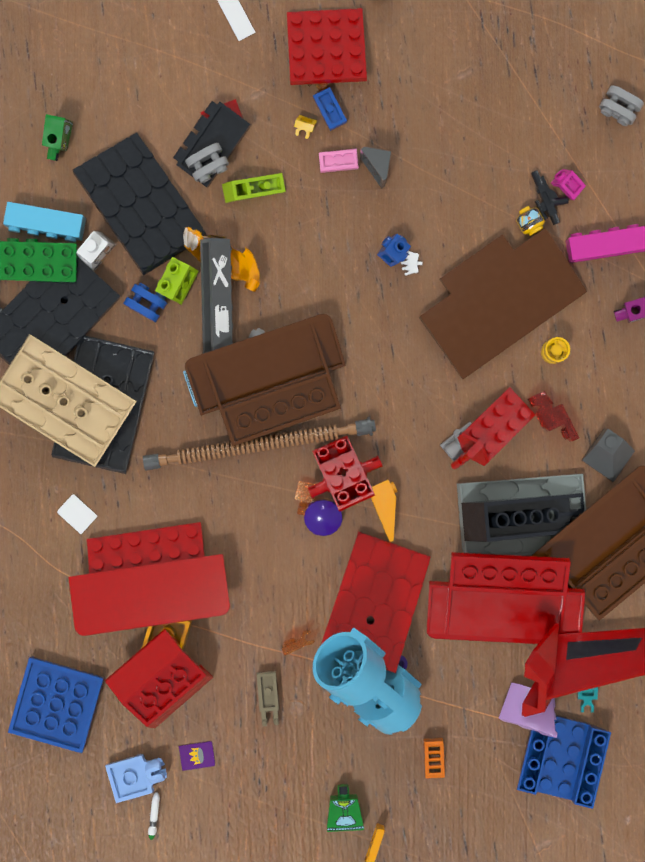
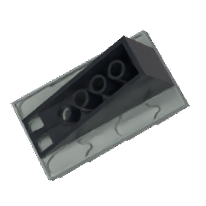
[457,474,586,556]

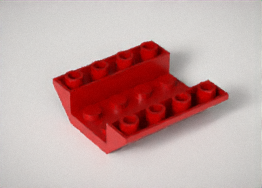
[105,629,214,728]

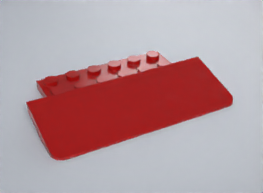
[68,522,230,636]
[427,552,585,644]

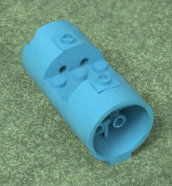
[312,628,422,735]

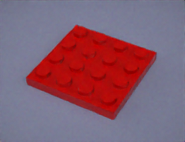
[287,8,367,85]

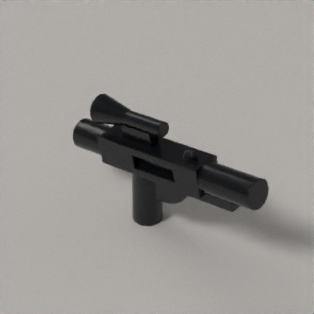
[531,170,569,226]

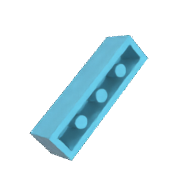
[3,202,86,243]

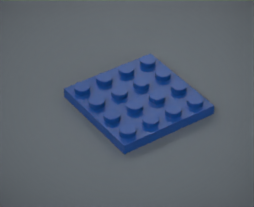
[8,657,105,753]

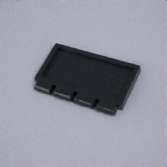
[173,101,251,188]

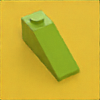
[222,173,286,203]

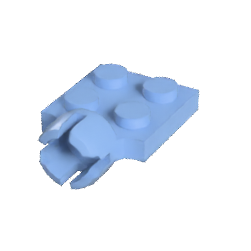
[105,754,167,803]

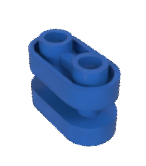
[123,283,167,323]

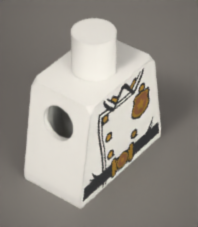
[76,231,116,271]

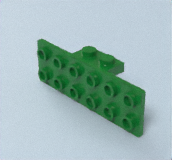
[0,238,77,282]

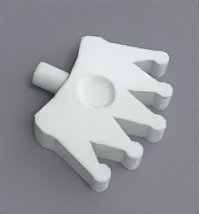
[401,251,423,276]

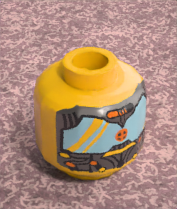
[516,206,545,236]

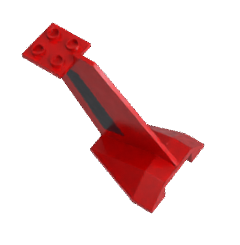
[522,623,645,717]

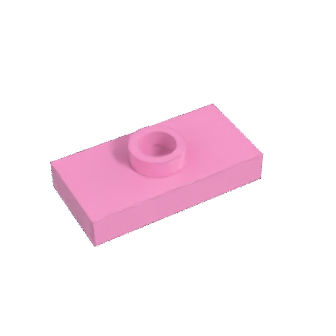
[319,149,359,173]

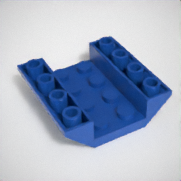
[517,716,611,809]

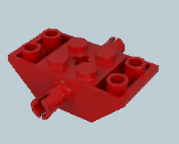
[307,436,383,512]

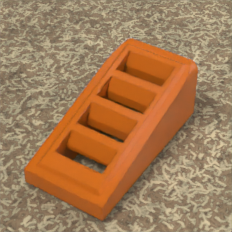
[423,738,445,778]

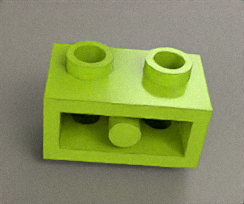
[155,257,199,305]

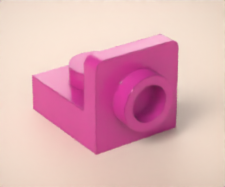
[551,169,586,200]

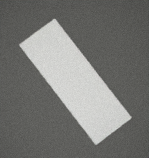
[217,0,256,41]

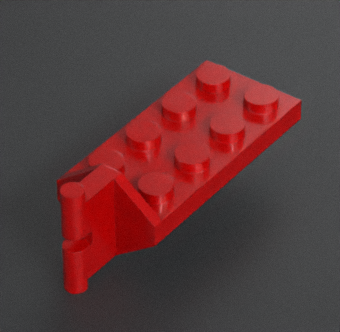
[451,387,535,469]

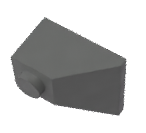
[581,428,635,482]

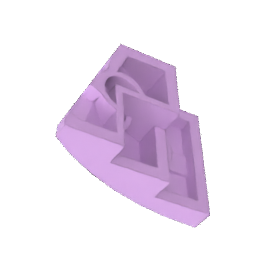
[499,683,557,738]

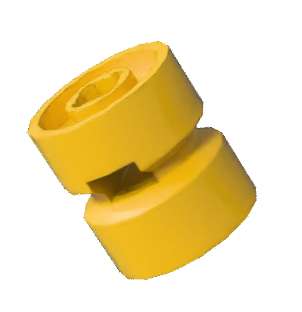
[541,337,570,364]

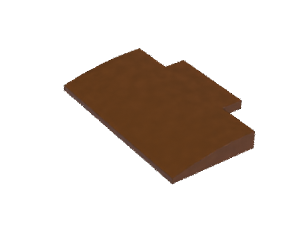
[419,228,587,380]

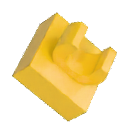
[294,115,317,139]

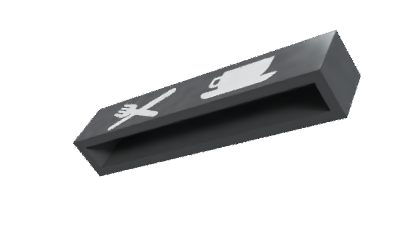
[200,238,233,354]

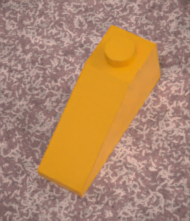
[371,479,398,542]

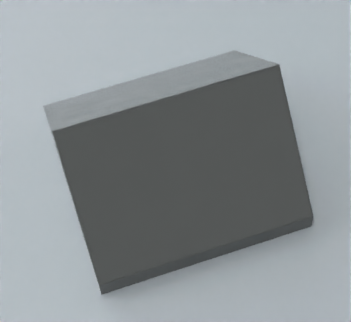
[360,147,391,189]

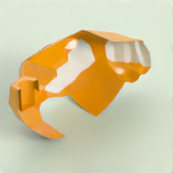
[183,227,260,292]

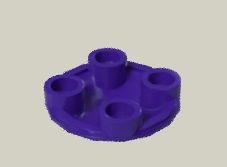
[304,500,342,536]

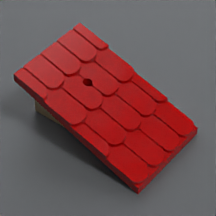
[320,531,431,673]

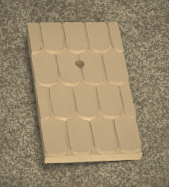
[0,334,137,467]

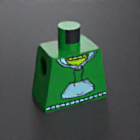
[42,114,73,161]
[327,784,364,832]

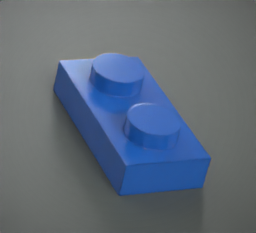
[313,87,347,131]

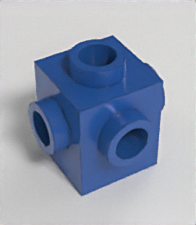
[377,234,411,267]

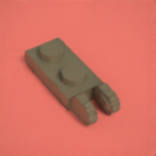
[257,671,279,726]

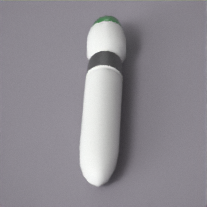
[148,792,160,840]

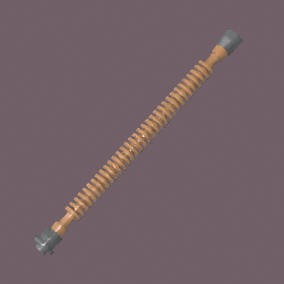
[143,417,376,471]

